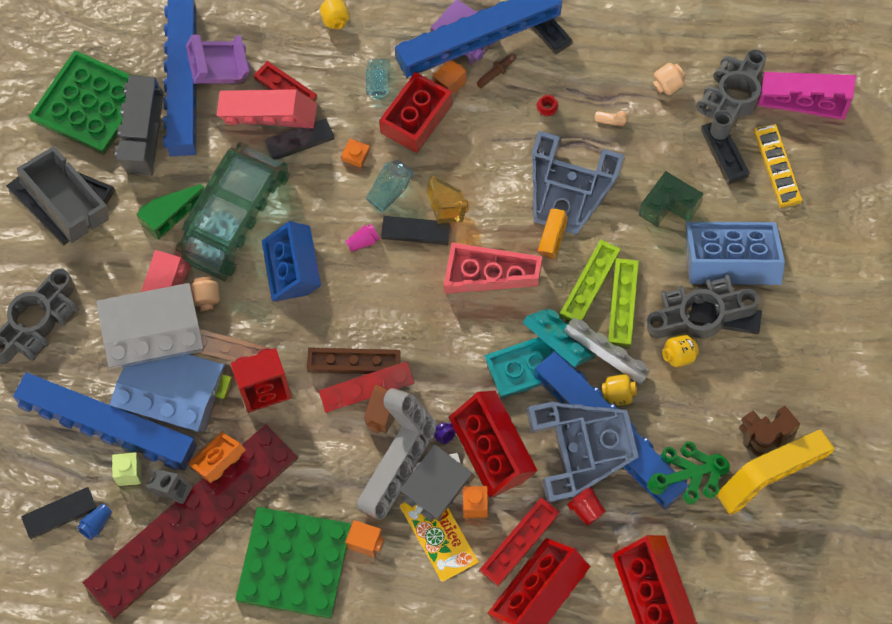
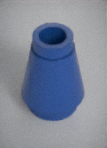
[77,504,112,540]

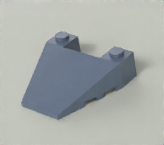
[532,130,625,235]
[526,402,638,503]

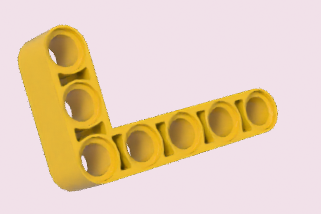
[716,429,835,515]

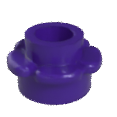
[434,423,456,444]

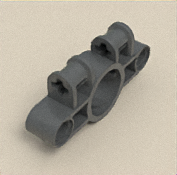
[696,49,766,139]
[0,269,79,364]
[646,275,759,338]

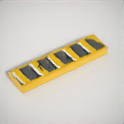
[754,124,802,208]

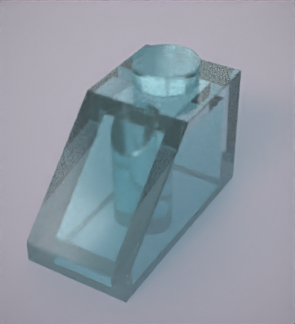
[366,59,390,98]
[366,160,415,212]

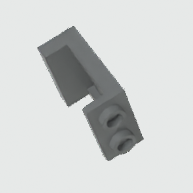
[399,444,475,522]

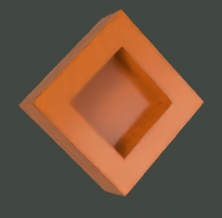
[341,139,370,167]

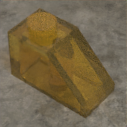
[426,176,469,224]

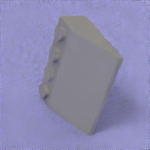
[96,283,203,370]

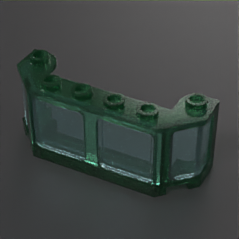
[175,142,290,282]

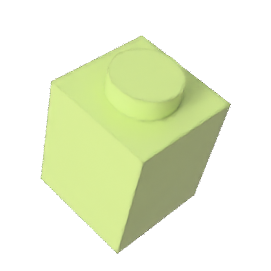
[112,453,142,486]

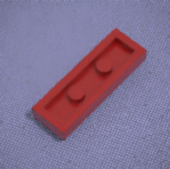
[253,61,318,102]

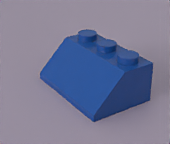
[262,221,321,302]

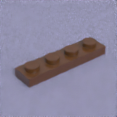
[307,347,401,374]

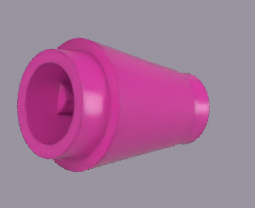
[345,223,380,252]

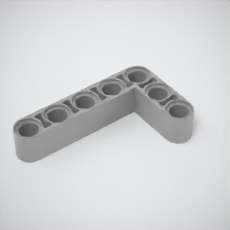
[357,388,437,520]

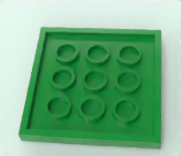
[29,50,130,155]
[235,507,352,619]

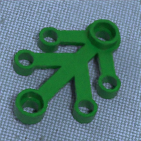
[647,441,730,505]

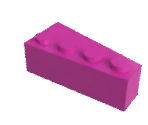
[758,72,856,120]

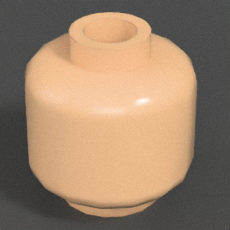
[653,63,686,95]
[190,277,220,311]

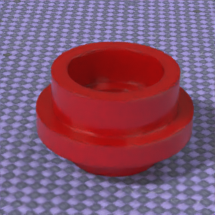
[537,95,558,116]

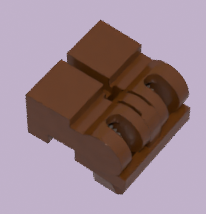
[739,405,800,457]

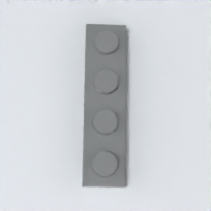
[563,318,650,385]

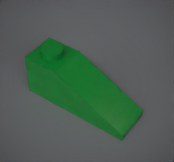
[136,184,207,240]

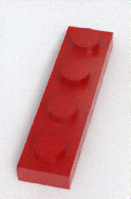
[318,361,415,413]
[479,498,560,587]

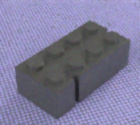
[115,75,164,175]
[17,146,109,243]

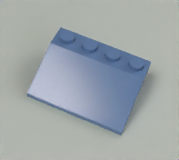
[686,222,785,285]
[110,354,225,432]

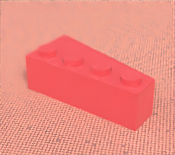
[216,90,317,129]
[444,243,542,294]
[141,250,192,292]

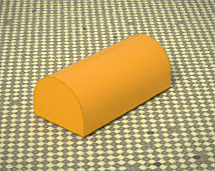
[537,209,569,259]

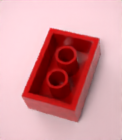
[379,72,453,153]
[230,348,292,413]

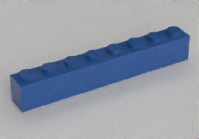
[163,0,196,156]
[395,0,562,78]
[534,351,689,510]
[13,372,197,471]

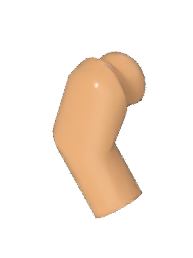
[595,111,628,127]

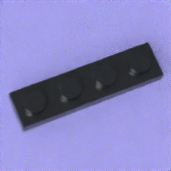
[6,177,69,246]

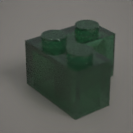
[639,171,704,227]

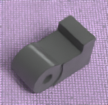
[145,470,193,504]

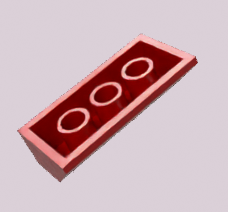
[448,390,538,498]
[612,535,697,624]
[487,538,591,624]

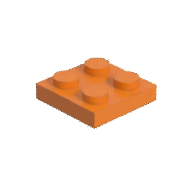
[187,431,246,483]

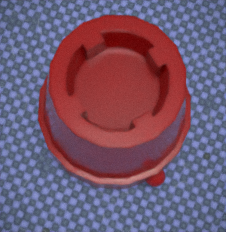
[567,486,606,526]

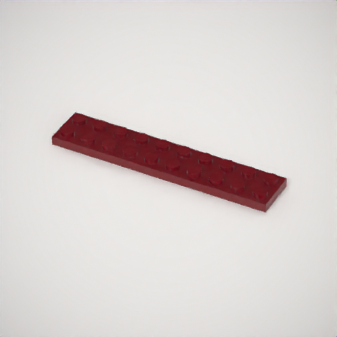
[82,424,298,620]

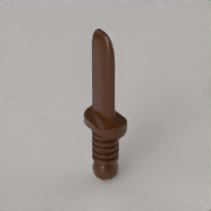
[477,53,516,88]

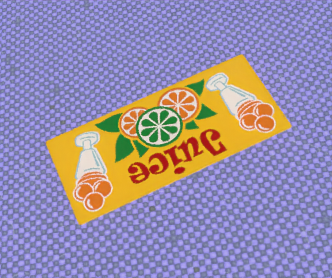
[400,502,479,582]

